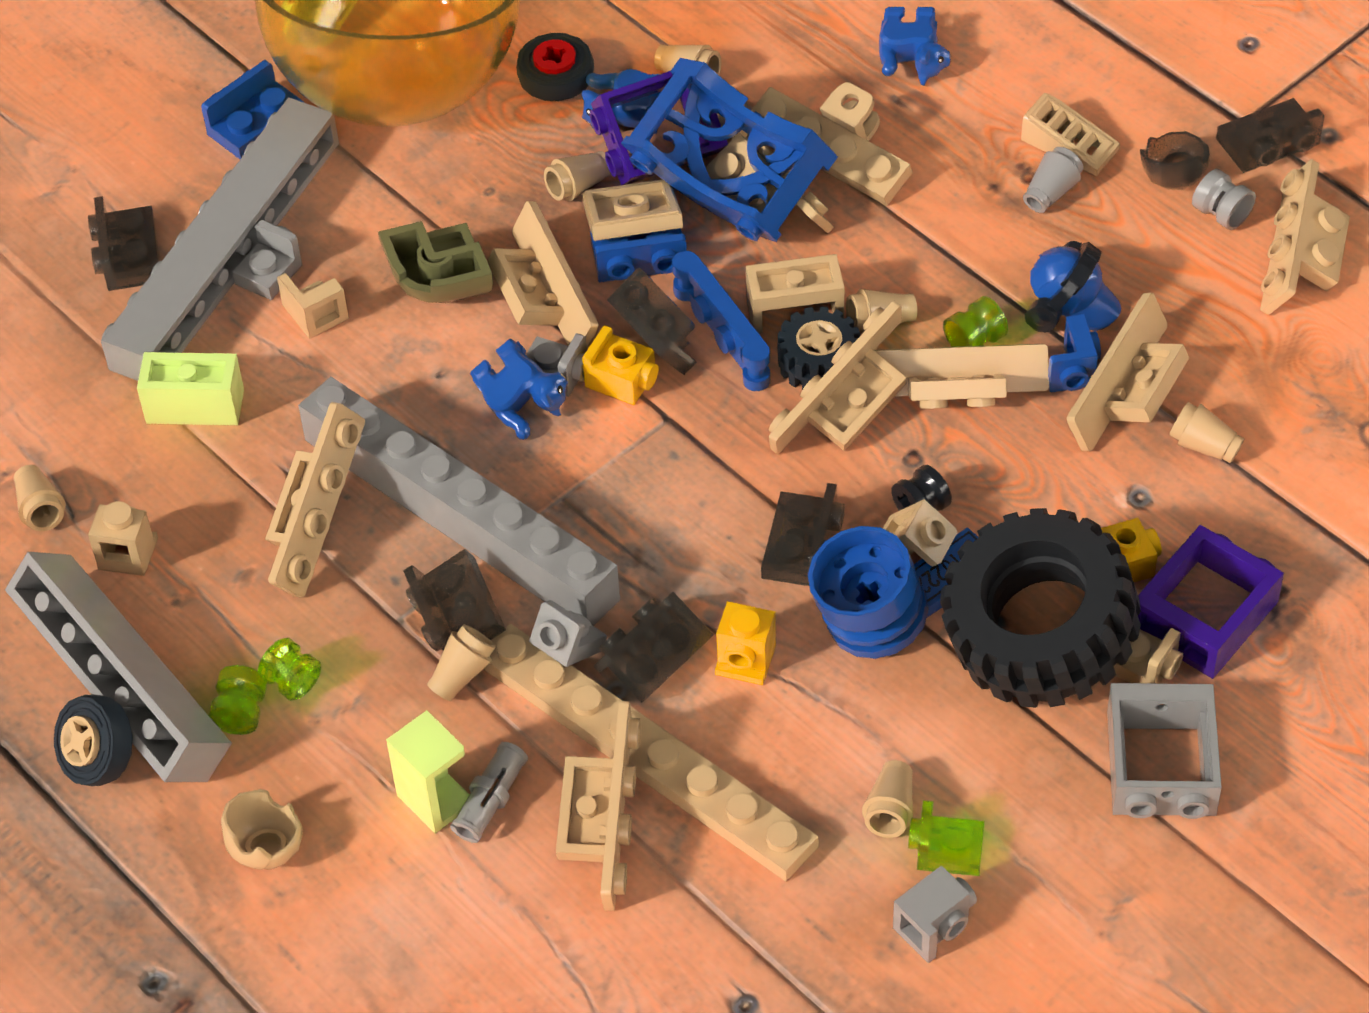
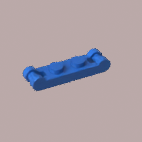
[672,251,770,391]

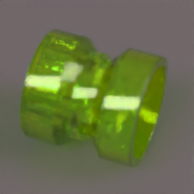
[943,296,1008,347]
[208,665,268,735]

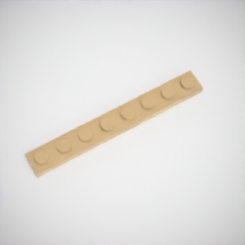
[484,623,819,881]

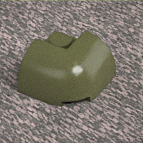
[378,221,493,303]

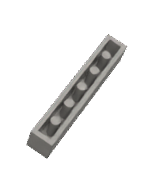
[5,552,232,782]

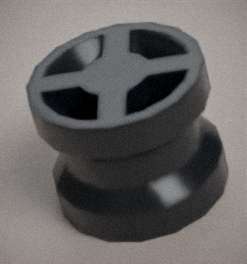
[891,465,952,511]

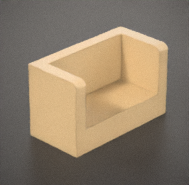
[746,254,845,334]

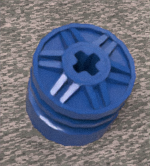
[808,526,929,659]

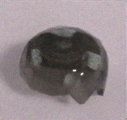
[1140,131,1210,190]

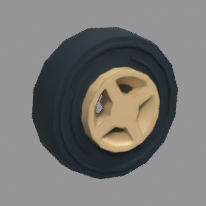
[54,694,133,786]

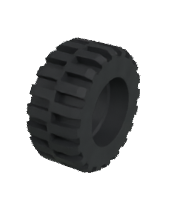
[940,508,1141,708]

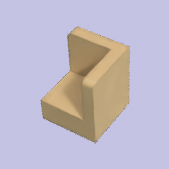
[277,273,349,339]

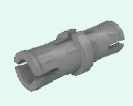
[450,742,528,843]

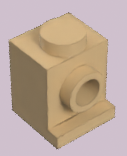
[88,501,158,576]

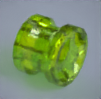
[258,638,322,701]

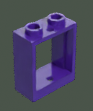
[590,71,728,185]
[1138,525,1284,679]

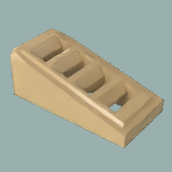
[1021,93,1120,176]

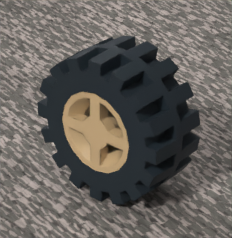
[777,307,860,390]

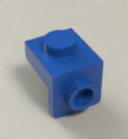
[1048,314,1101,392]

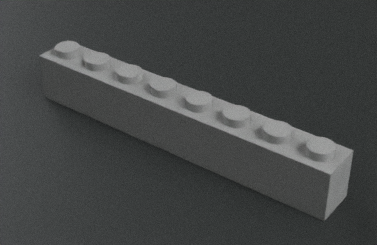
[101,97,339,381]
[298,377,620,626]

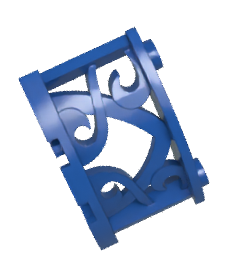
[621,58,838,242]

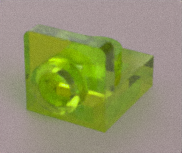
[908,800,985,876]

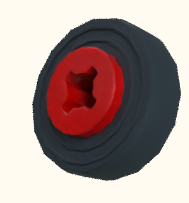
[516,33,594,101]

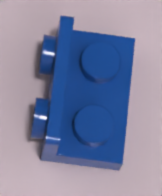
[201,60,304,159]
[590,228,687,283]

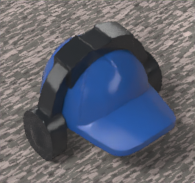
[1025,241,1121,333]

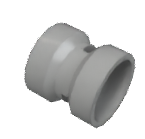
[1192,169,1256,230]

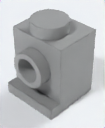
[893,865,977,963]

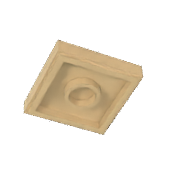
[582,179,683,241]

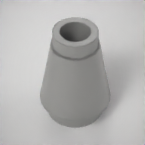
[1023,147,1083,213]

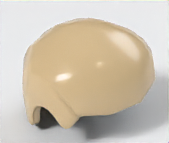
[221,789,303,870]

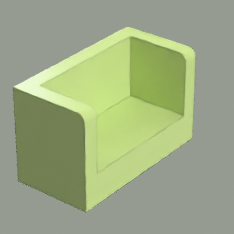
[137,352,244,425]
[386,710,470,834]

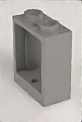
[1107,683,1222,819]

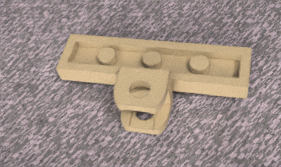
[751,82,913,206]

